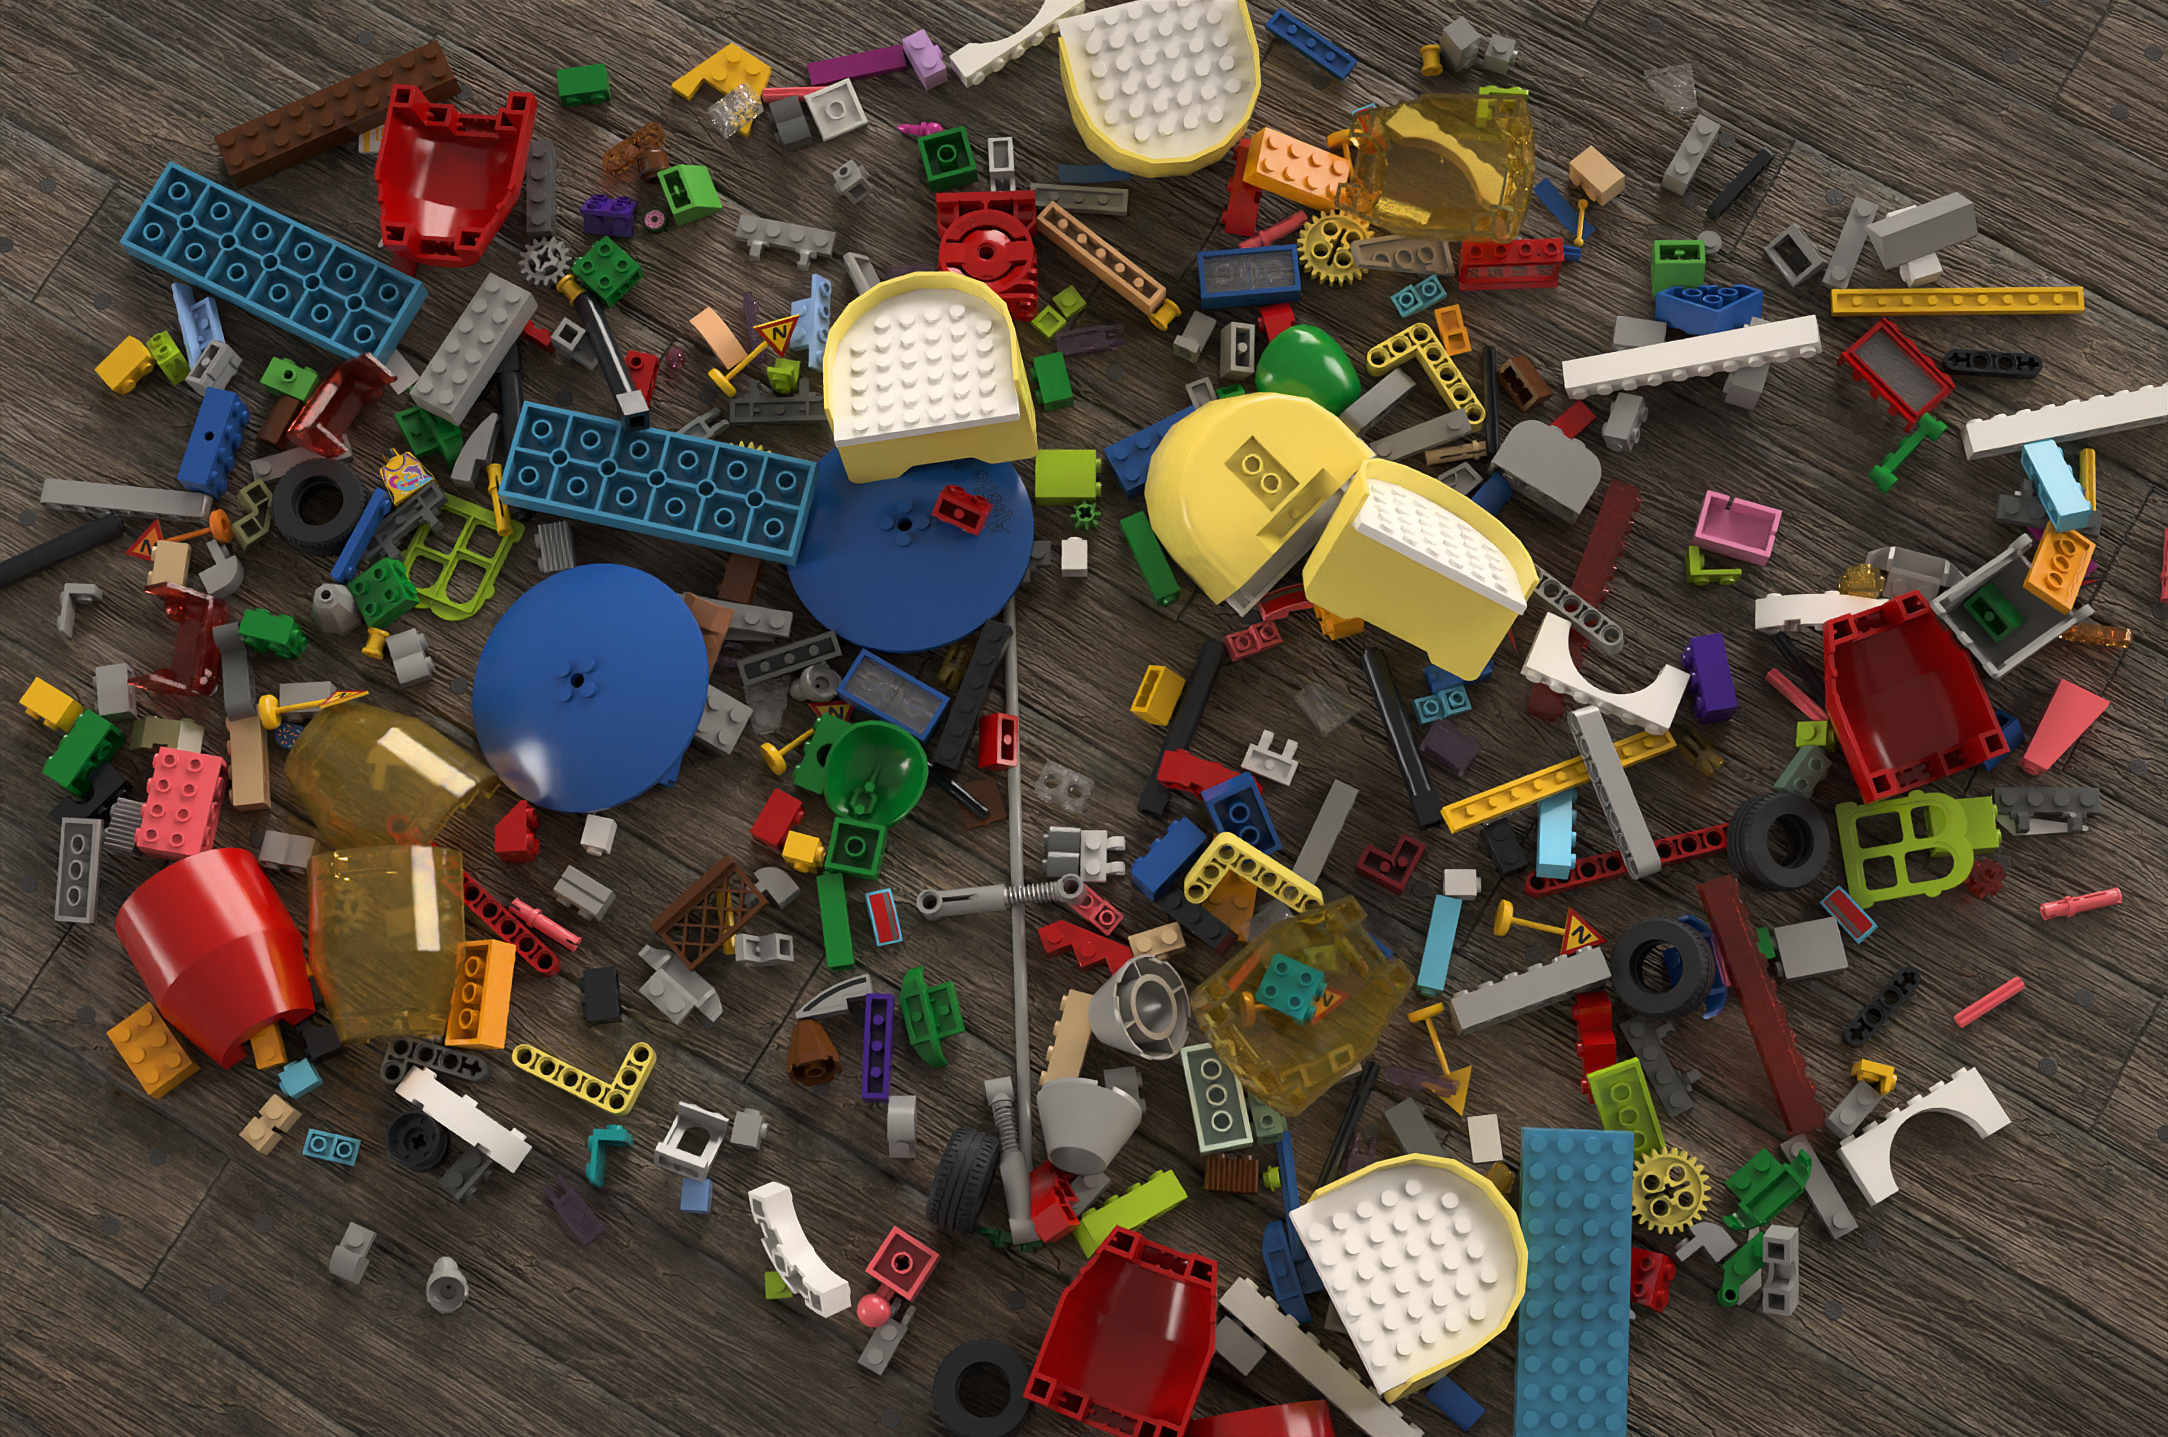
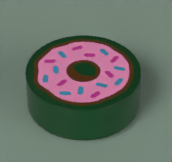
[642,208,668,234]

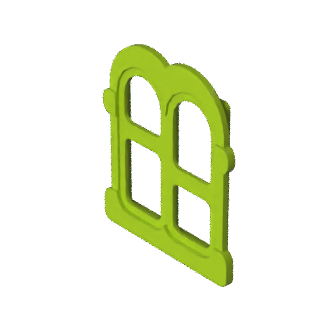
[401,491,526,621]
[1835,790,1974,909]

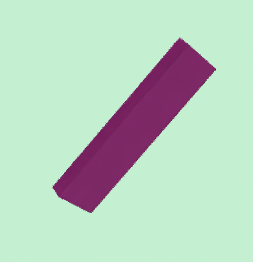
[807,44,907,87]

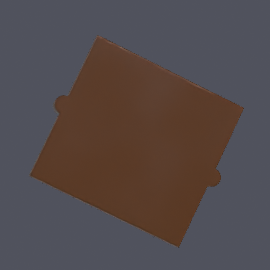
[957,776,1007,831]

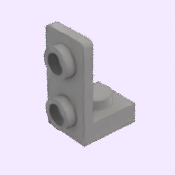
[1173,311,1216,364]
[57,583,103,638]

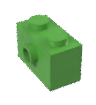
[260,357,323,409]

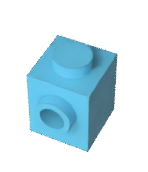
[278,1058,324,1100]

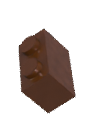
[716,553,764,606]

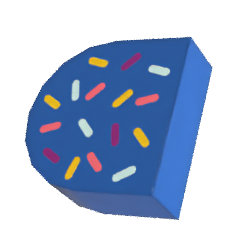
[275,723,306,753]

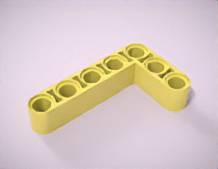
[1366,323,1485,433]
[1184,832,1324,918]
[512,1042,657,1117]

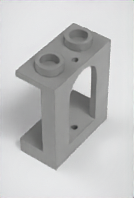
[654,1101,729,1183]

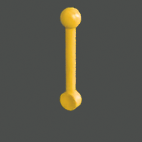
[1574,199,1588,247]

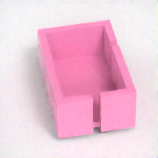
[1690,490,1782,567]

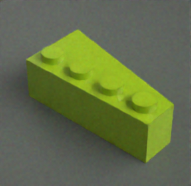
[1072,1169,1188,1259]

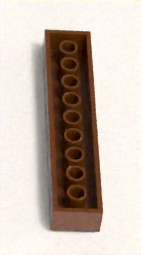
[214,40,462,189]

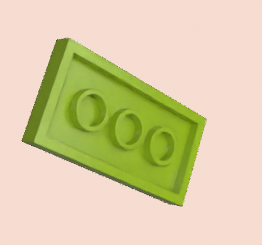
[1586,1057,1667,1169]

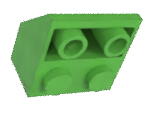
[657,164,723,227]
[1650,240,1705,298]

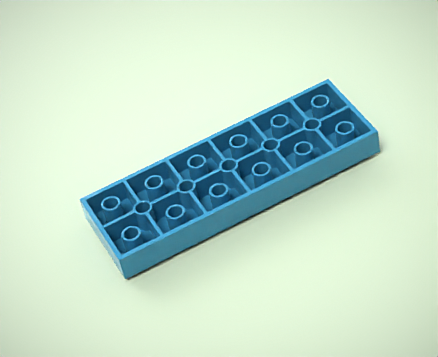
[119,161,429,375]
[497,401,820,566]
[1513,1127,1634,1437]

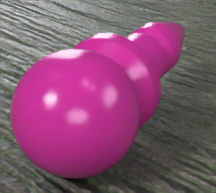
[897,122,943,137]

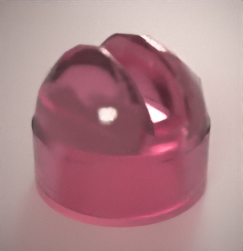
[664,347,686,369]

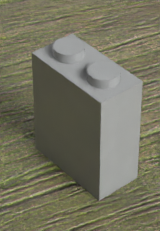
[1769,916,1848,984]

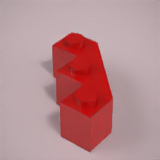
[1221,138,1263,237]
[1256,302,1295,345]
[1157,749,1263,801]
[1037,920,1134,976]
[1571,991,1616,1105]
[1029,1159,1081,1243]

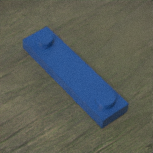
[1265,8,1357,82]
[330,487,392,585]

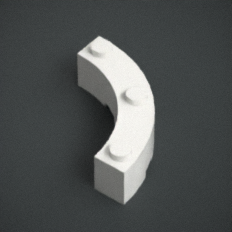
[1755,591,1889,635]
[395,1065,532,1173]
[748,1181,851,1318]

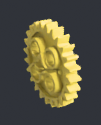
[1297,209,1374,287]
[1632,1146,1711,1234]

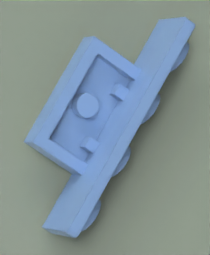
[790,274,831,374]
[171,282,225,370]

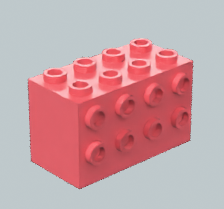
[134,746,229,862]

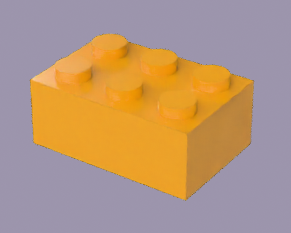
[106,1002,201,1100]

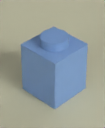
[680,1178,713,1214]

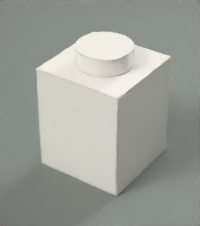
[1062,537,1088,577]
[580,814,617,856]
[1443,869,1481,900]

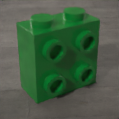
[571,235,644,309]
[347,557,420,630]
[238,608,308,660]

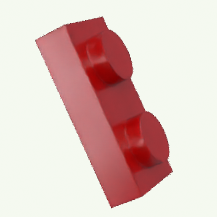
[520,319,556,355]

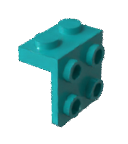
[1255,953,1328,1027]
[586,1125,634,1188]

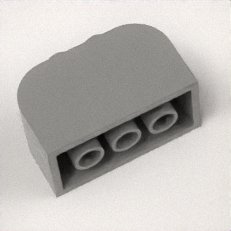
[1487,420,1601,525]

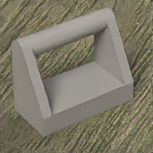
[1763,224,1829,288]
[843,252,881,296]

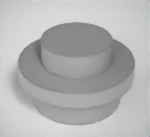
[1697,231,1722,255]

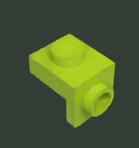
[1796,721,1838,752]

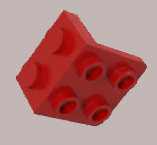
[1630,1247,1676,1313]

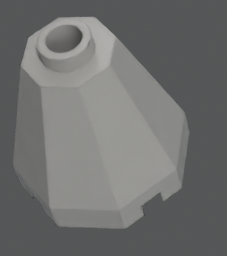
[311,583,363,636]

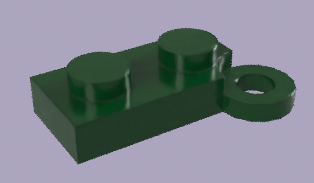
[979,1227,1044,1254]

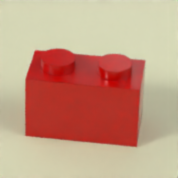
[978,713,1018,771]
[750,788,806,852]

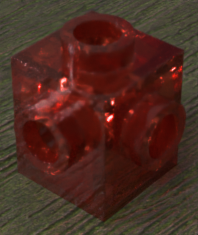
[1964,857,2007,900]

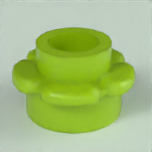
[1263,1165,1282,1192]

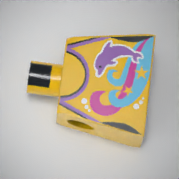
[379,448,440,508]

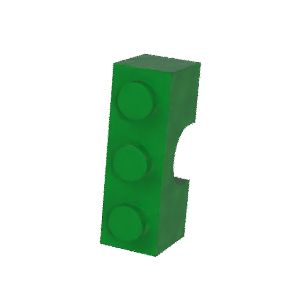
[792,712,853,797]

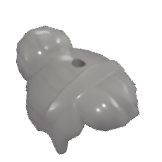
[789,661,842,702]
[426,1256,469,1314]

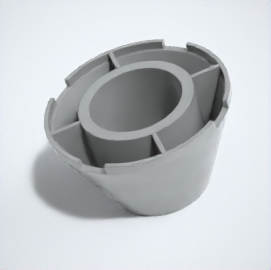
[1088,954,1191,1061]
[1036,1077,1142,1176]

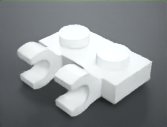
[1241,730,1298,787]
[1080,830,1126,883]

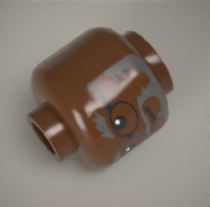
[637,147,670,185]

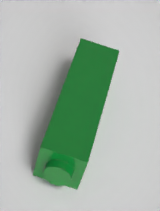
[1120,511,1180,607]
[816,871,856,972]

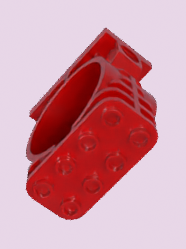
[936,190,1038,322]

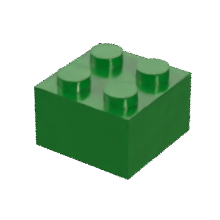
[917,126,978,194]
[824,817,889,883]

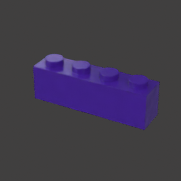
[861,993,895,1103]

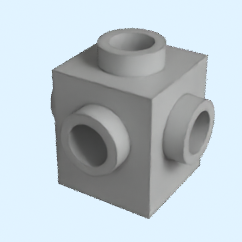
[832,159,873,205]

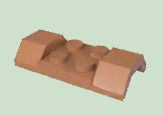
[684,592,735,679]

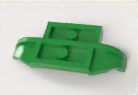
[394,386,463,471]
[899,965,966,1069]
[1722,1147,1812,1231]

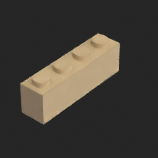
[226,704,271,812]
[1039,989,1093,1086]

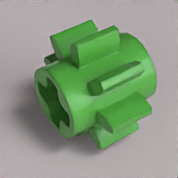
[1070,500,1101,533]

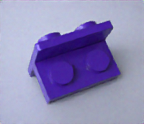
[580,194,638,237]

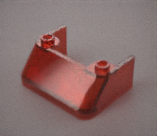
[285,352,398,459]
[127,581,230,697]

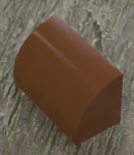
[1497,355,1554,413]
[255,395,305,452]

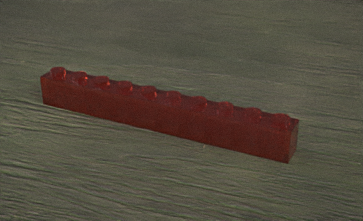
[1525,478,1642,724]
[1696,874,1826,1136]

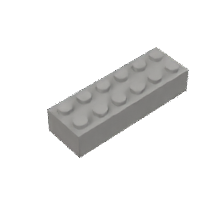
[410,273,538,427]
[1447,945,1611,1038]

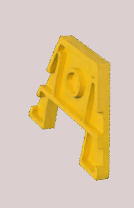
[671,43,772,138]

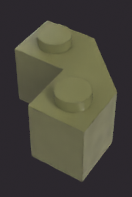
[230,478,273,552]
[129,715,205,756]

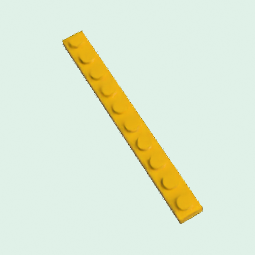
[1830,287,2085,316]
[1440,730,1677,834]

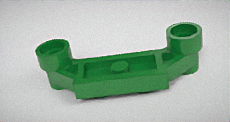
[1867,413,1948,494]
[1715,1231,1767,1308]

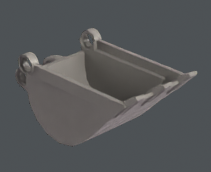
[1930,533,2095,682]

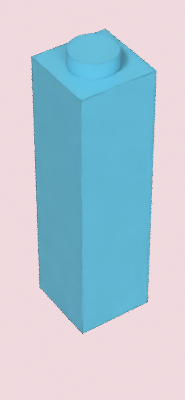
[1415,894,1462,997]

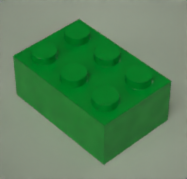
[42,708,127,800]

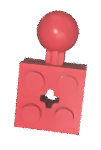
[857,1226,941,1328]

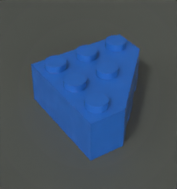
[1655,284,1763,336]

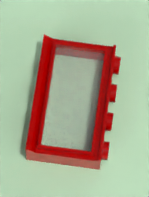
[1457,238,1564,291]
[1836,317,1956,433]

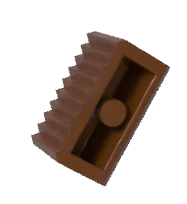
[1204,1153,1259,1195]

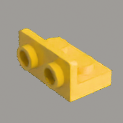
[1851,1059,1897,1096]

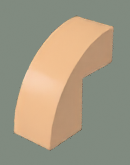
[689,307,748,370]

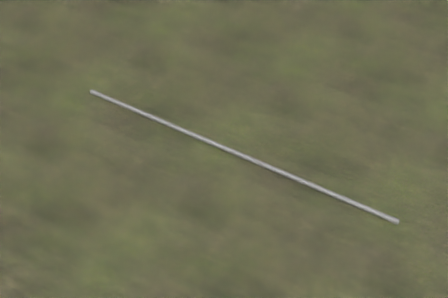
[1003,461,1033,1185]

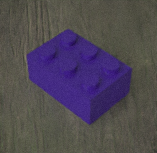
[1681,633,1738,725]

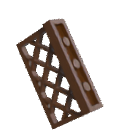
[650,855,769,972]

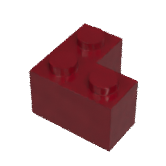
[1354,833,1426,897]

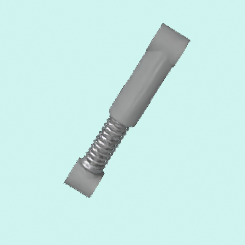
[916,874,1087,921]
[984,1076,1040,1245]

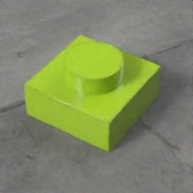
[1052,285,1087,321]
[1031,305,1067,341]
[765,1271,794,1300]

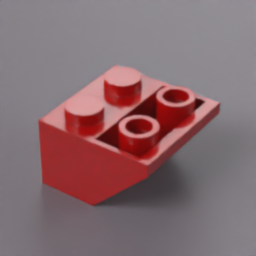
[495,800,540,863]

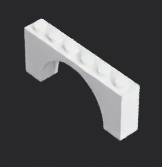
[1520,612,1690,735]
[1835,1067,2011,1207]

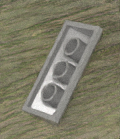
[1865,192,1978,271]
[54,817,104,923]

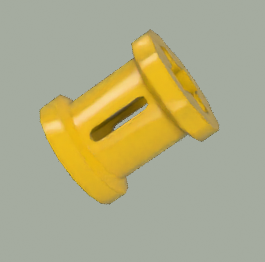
[1419,44,1443,76]
[556,274,588,306]
[1149,298,1182,332]
[361,628,390,659]

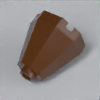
[786,1018,843,1087]

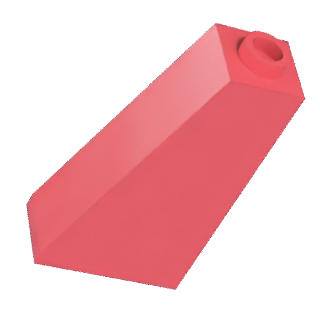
[2017,678,2110,776]

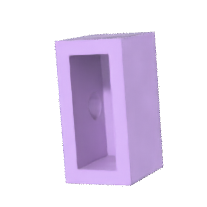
[902,29,948,91]

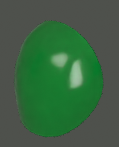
[1255,324,1361,418]
[823,720,928,829]

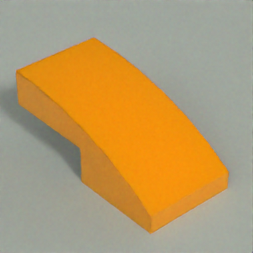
[1433,304,1472,356]

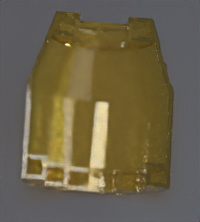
[1333,93,1535,244]
[284,700,502,901]
[306,845,466,1046]
[1190,894,1416,1117]

